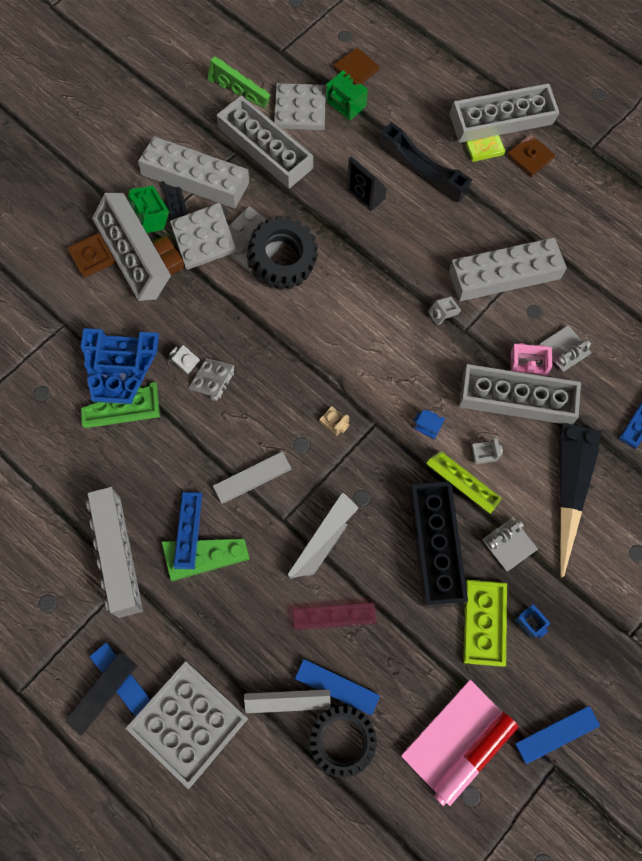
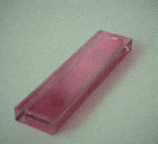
[293,603,377,631]

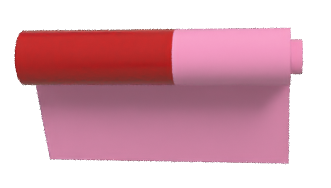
[401,680,519,806]

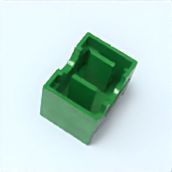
[326,70,368,121]
[127,185,169,233]

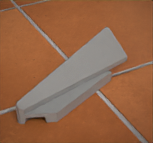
[287,493,359,579]

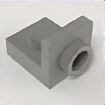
[428,297,461,325]

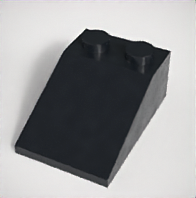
[347,157,387,211]

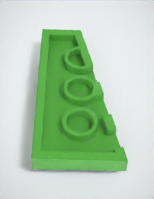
[208,56,270,109]
[81,381,160,428]
[162,539,250,581]

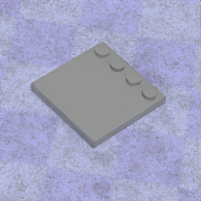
[126,661,248,789]

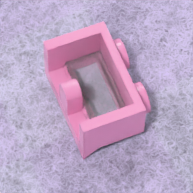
[510,343,552,377]

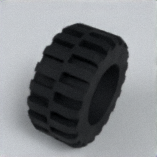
[247,216,318,290]

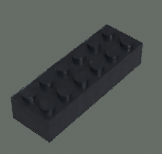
[409,482,468,609]

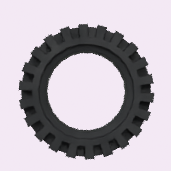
[310,706,377,778]

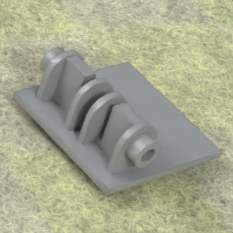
[540,325,592,372]
[188,358,234,401]
[482,518,538,572]

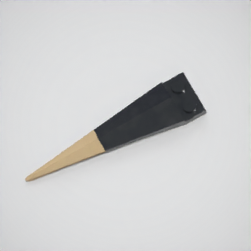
[558,423,601,578]

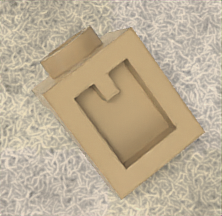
[319,406,350,436]

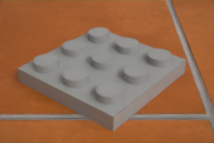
[274,83,326,130]
[170,203,237,270]
[229,206,285,274]

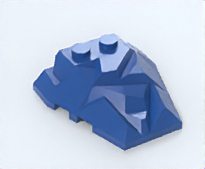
[81,328,159,404]

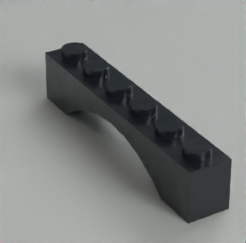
[379,122,472,203]

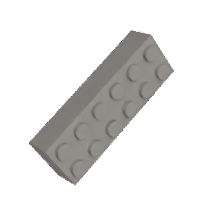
[449,84,559,143]
[217,95,313,189]
[138,136,249,209]
[92,193,171,301]
[449,238,567,302]
[459,364,581,425]
[86,487,143,618]

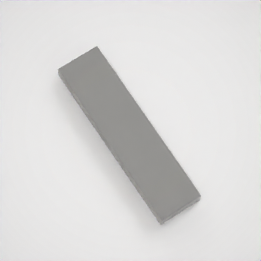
[213,451,291,504]
[244,690,330,713]

